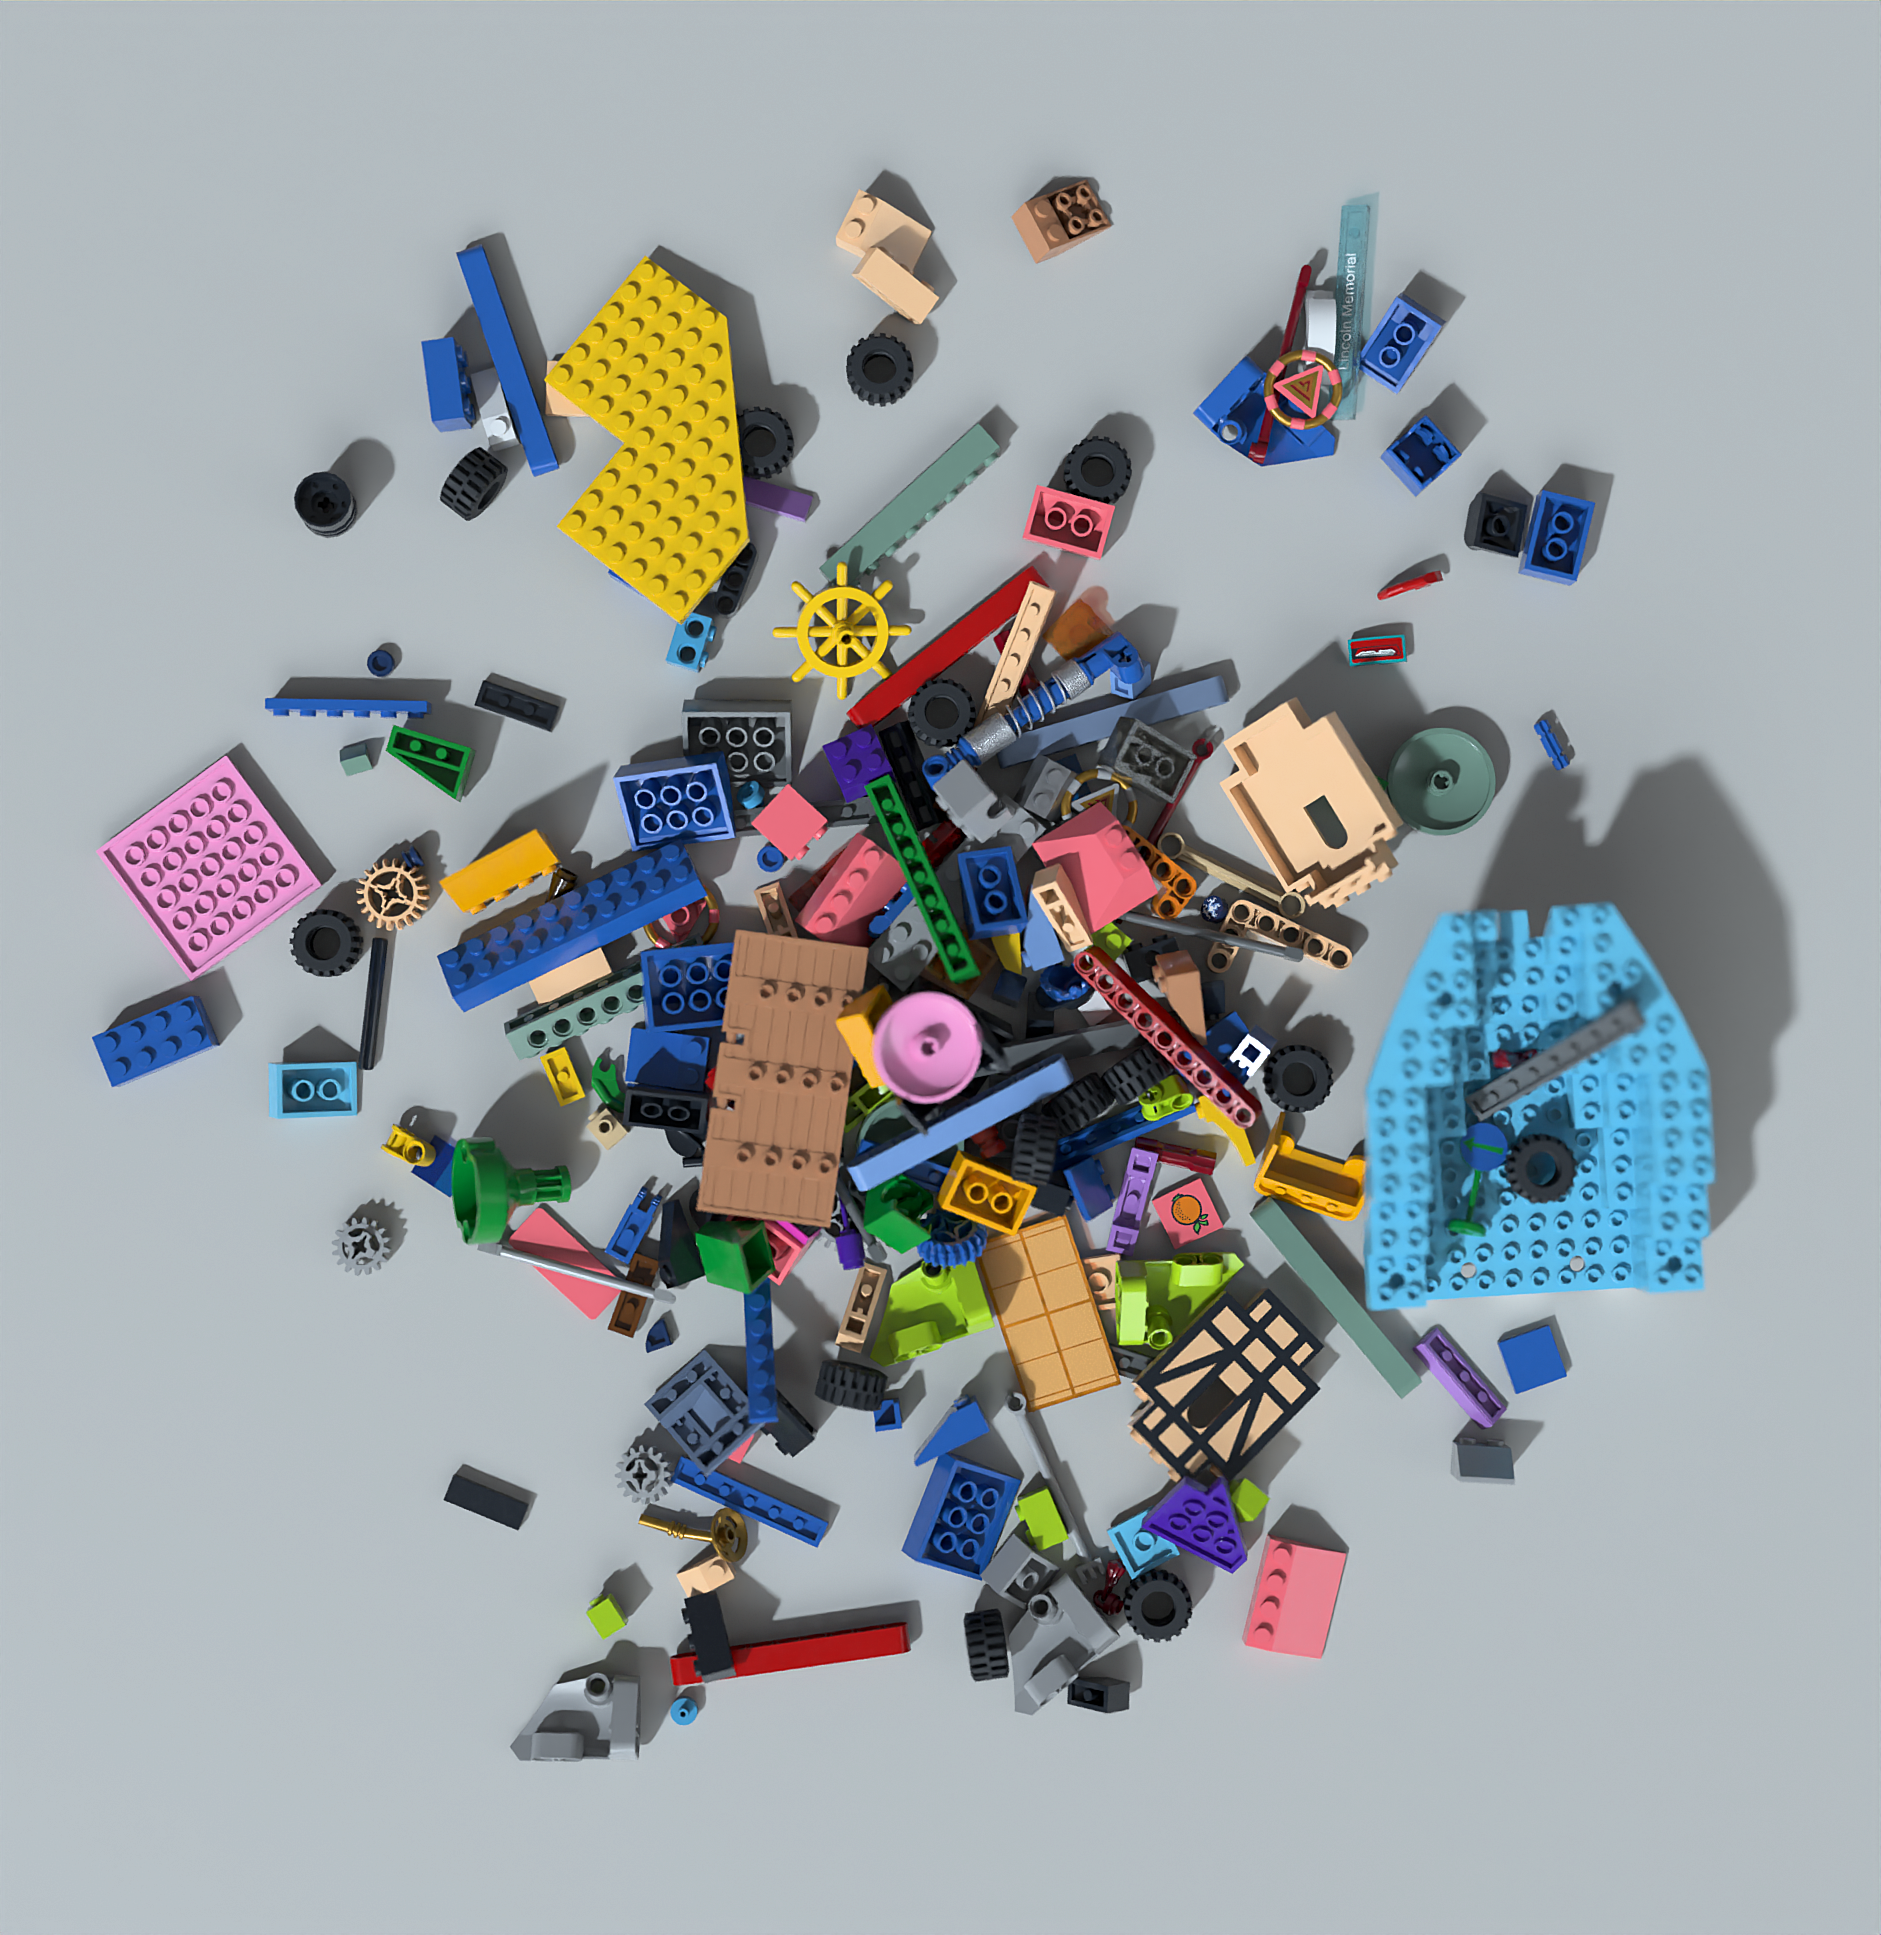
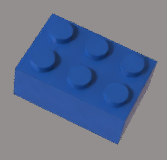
[421,337,476,432]
[1518,490,1595,586]

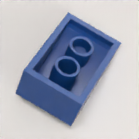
[1353,292,1446,394]
[958,846,1028,940]
[625,1028,712,1092]
[1062,1156,1115,1222]
[914,1394,990,1467]

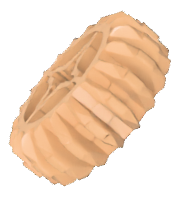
[356,858,430,931]

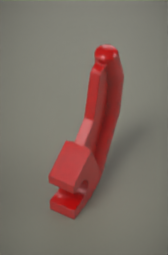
[1377,570,1444,600]

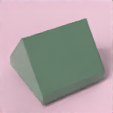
[339,743,373,776]

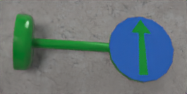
[1447,1123,1508,1237]

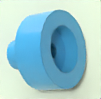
[737,781,765,809]
[670,1696,698,1725]

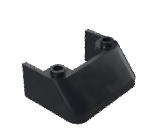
[894,1011,1011,1137]

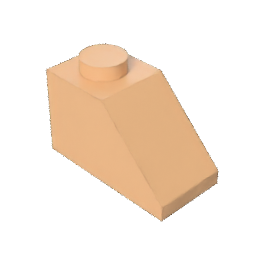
[676,1551,737,1597]

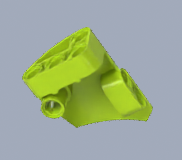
[1115,1252,1244,1350]
[869,1260,995,1367]

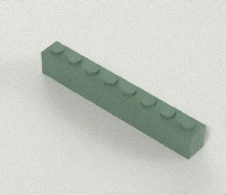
[819,423,1000,587]

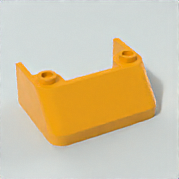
[1254,1111,1365,1221]

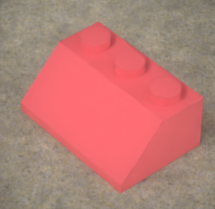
[1022,485,1115,560]
[725,1214,814,1286]

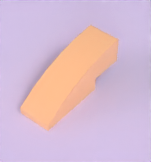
[529,947,613,1006]

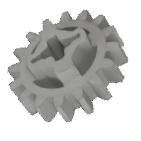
[332,1217,392,1276]
[615,1444,674,1505]

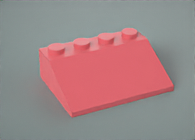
[794,833,907,948]
[1242,1534,1346,1659]

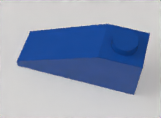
[1222,1025,1278,1098]

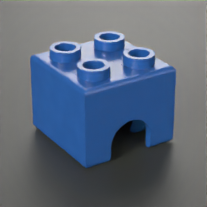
[1380,415,1462,497]

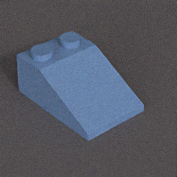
[1021,883,1064,971]

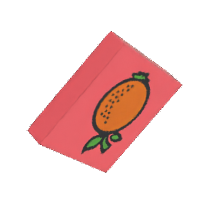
[1151,1178,1224,1250]

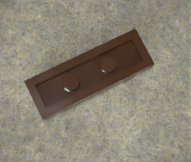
[608,1252,659,1338]

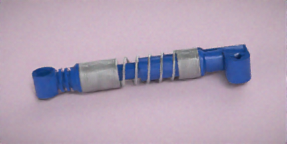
[922,631,1145,791]

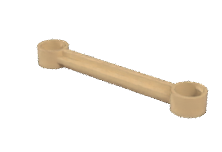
[1157,832,1305,919]

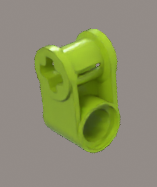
[1138,1075,1193,1121]

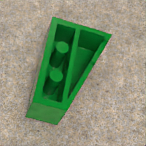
[386,725,476,802]

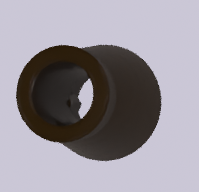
[545,867,578,903]

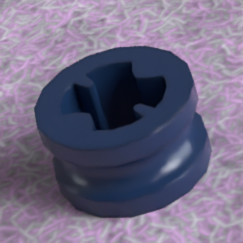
[401,845,425,869]

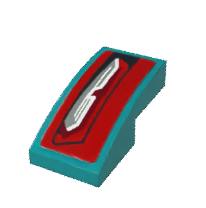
[1348,635,1407,667]

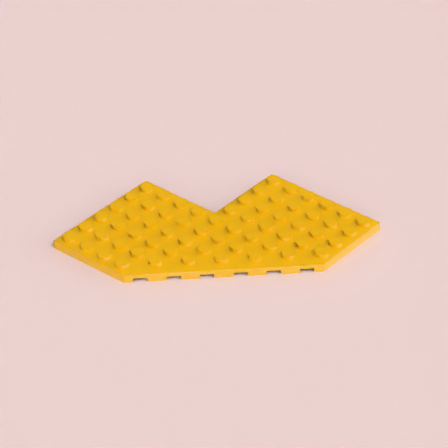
[544,256,750,625]

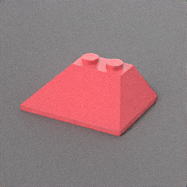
[1032,802,1158,934]

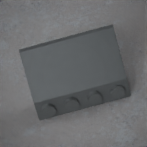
[682,700,792,787]

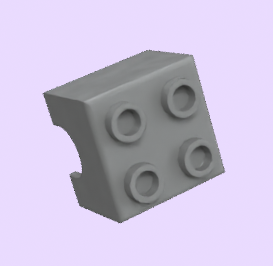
[933,759,1014,843]

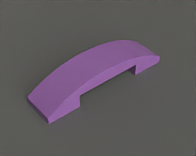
[1106,1147,1159,1256]

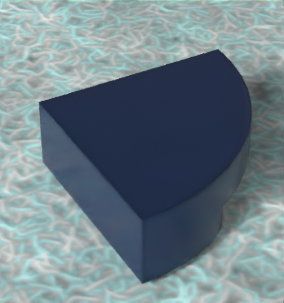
[645,1318,673,1353]

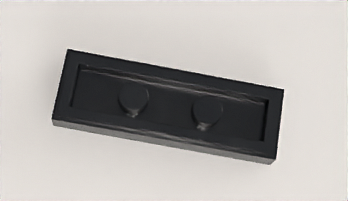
[474,680,560,732]
[443,1474,529,1531]

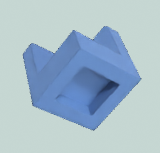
[1110,658,1151,701]

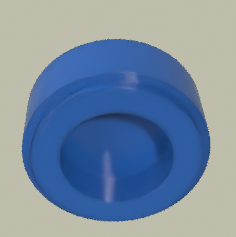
[757,845,784,873]

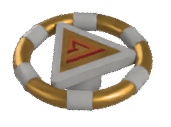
[1061,768,1138,828]

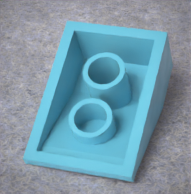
[268,1062,357,1119]

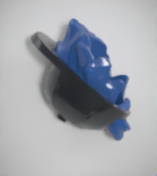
[1036,962,1096,1011]

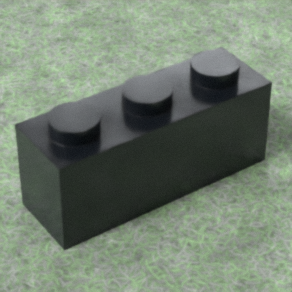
[681,1590,737,1684]

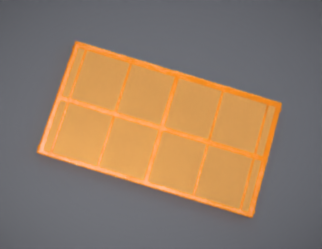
[977,1214,1122,1413]

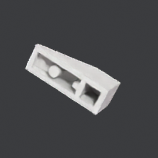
[470,367,520,452]

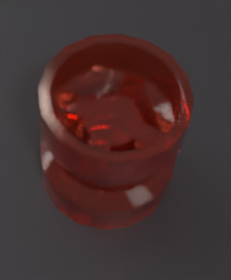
[971,1124,1007,1160]

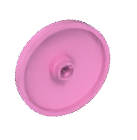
[872,992,981,1103]

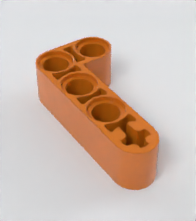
[1121,824,1197,920]

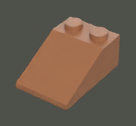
[1152,950,1207,1045]

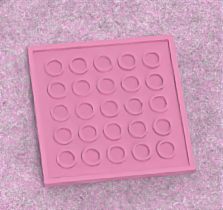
[96,755,323,981]

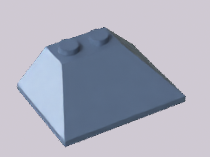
[644,1349,766,1477]

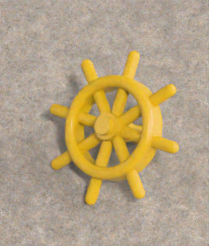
[772,561,912,700]

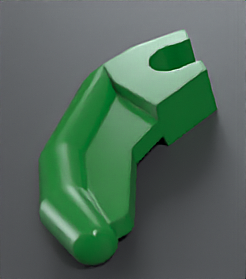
[591,1057,626,1114]

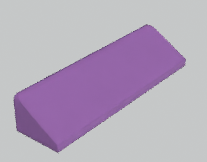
[743,476,813,523]
[1412,1327,1507,1430]

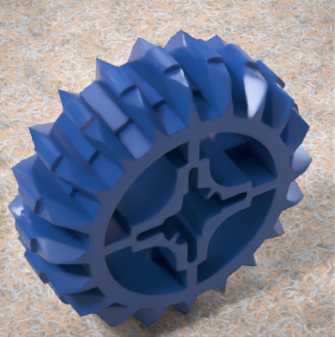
[916,1209,988,1269]

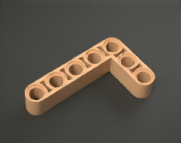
[1205,900,1353,973]

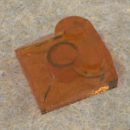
[1042,598,1113,662]

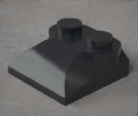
[1464,493,1528,558]

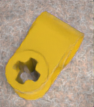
[381,1124,436,1167]

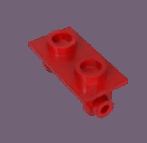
[922,819,966,868]

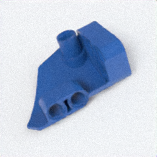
[1193,355,1335,467]

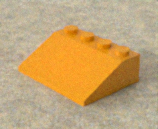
[439,829,562,915]

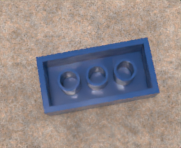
[92,996,220,1087]

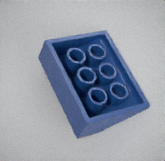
[613,751,736,852]
[640,942,734,1033]
[901,1452,1021,1581]

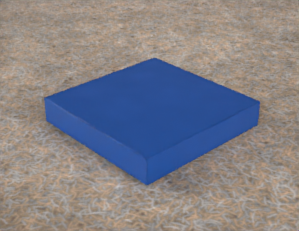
[1497,1325,1567,1394]

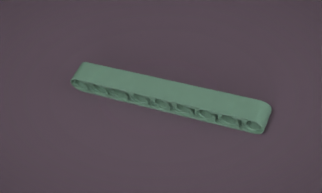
[1249,1196,1422,1399]

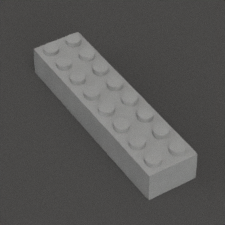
[867,794,1046,992]

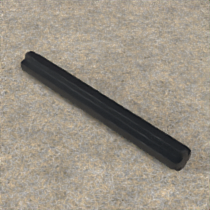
[358,937,388,1070]

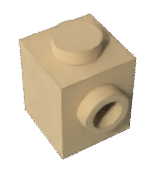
[586,1108,630,1151]

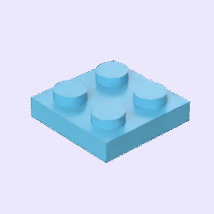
[1107,1505,1180,1579]

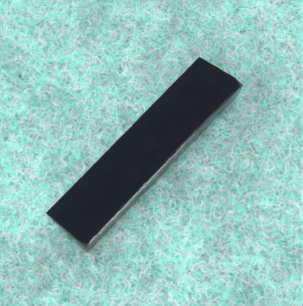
[878,721,948,832]

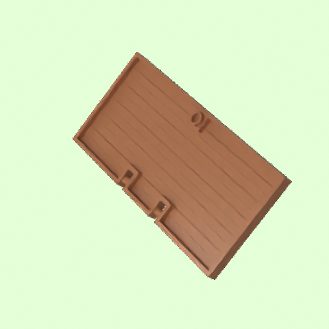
[697,930,868,1227]

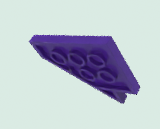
[1141,1476,1248,1574]

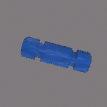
[1534,719,1570,770]

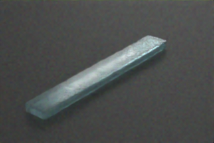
[1328,204,1370,420]

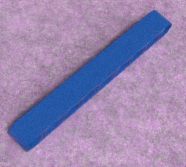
[456,244,560,477]

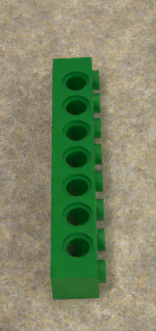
[864,775,981,986]

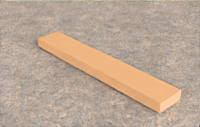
[973,581,1057,729]

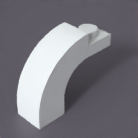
[1302,290,1336,385]

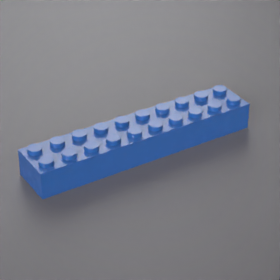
[437,839,708,1012]

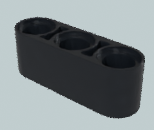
[713,542,758,619]

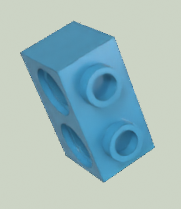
[666,612,717,673]

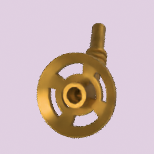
[638,1508,748,1562]

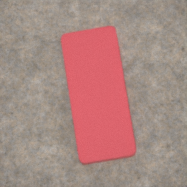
[508,1208,621,1320]

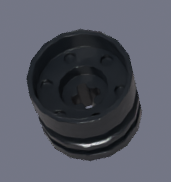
[294,472,358,538]

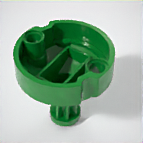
[451,1136,571,1245]

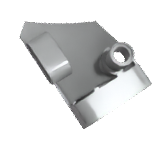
[1008,1572,1120,1716]
[510,1673,641,1762]

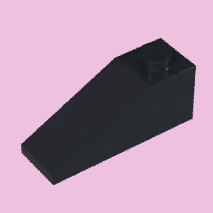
[658,1199,706,1289]

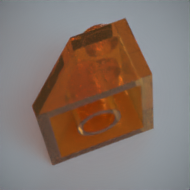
[925,927,1000,1000]

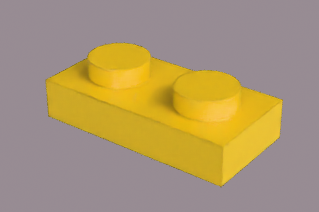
[540,1047,586,1107]

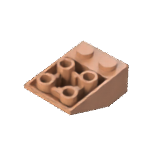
[1011,179,1111,264]

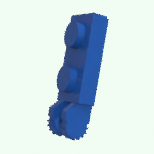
[867,882,914,939]
[604,1186,663,1264]

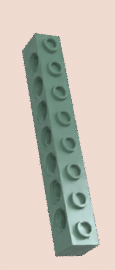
[504,933,705,1061]

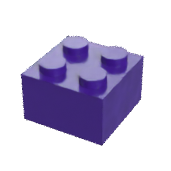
[822,724,896,803]

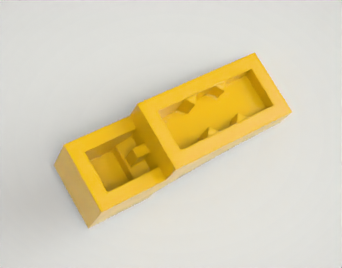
[1194,1094,1256,1166]

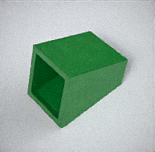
[695,1220,776,1294]

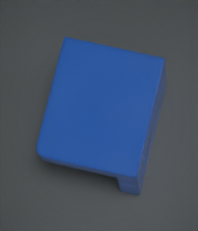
[873,1398,903,1432]

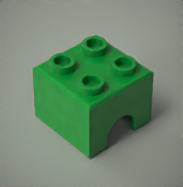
[863,1173,934,1254]

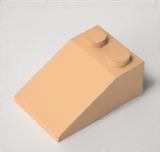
[836,189,932,271]

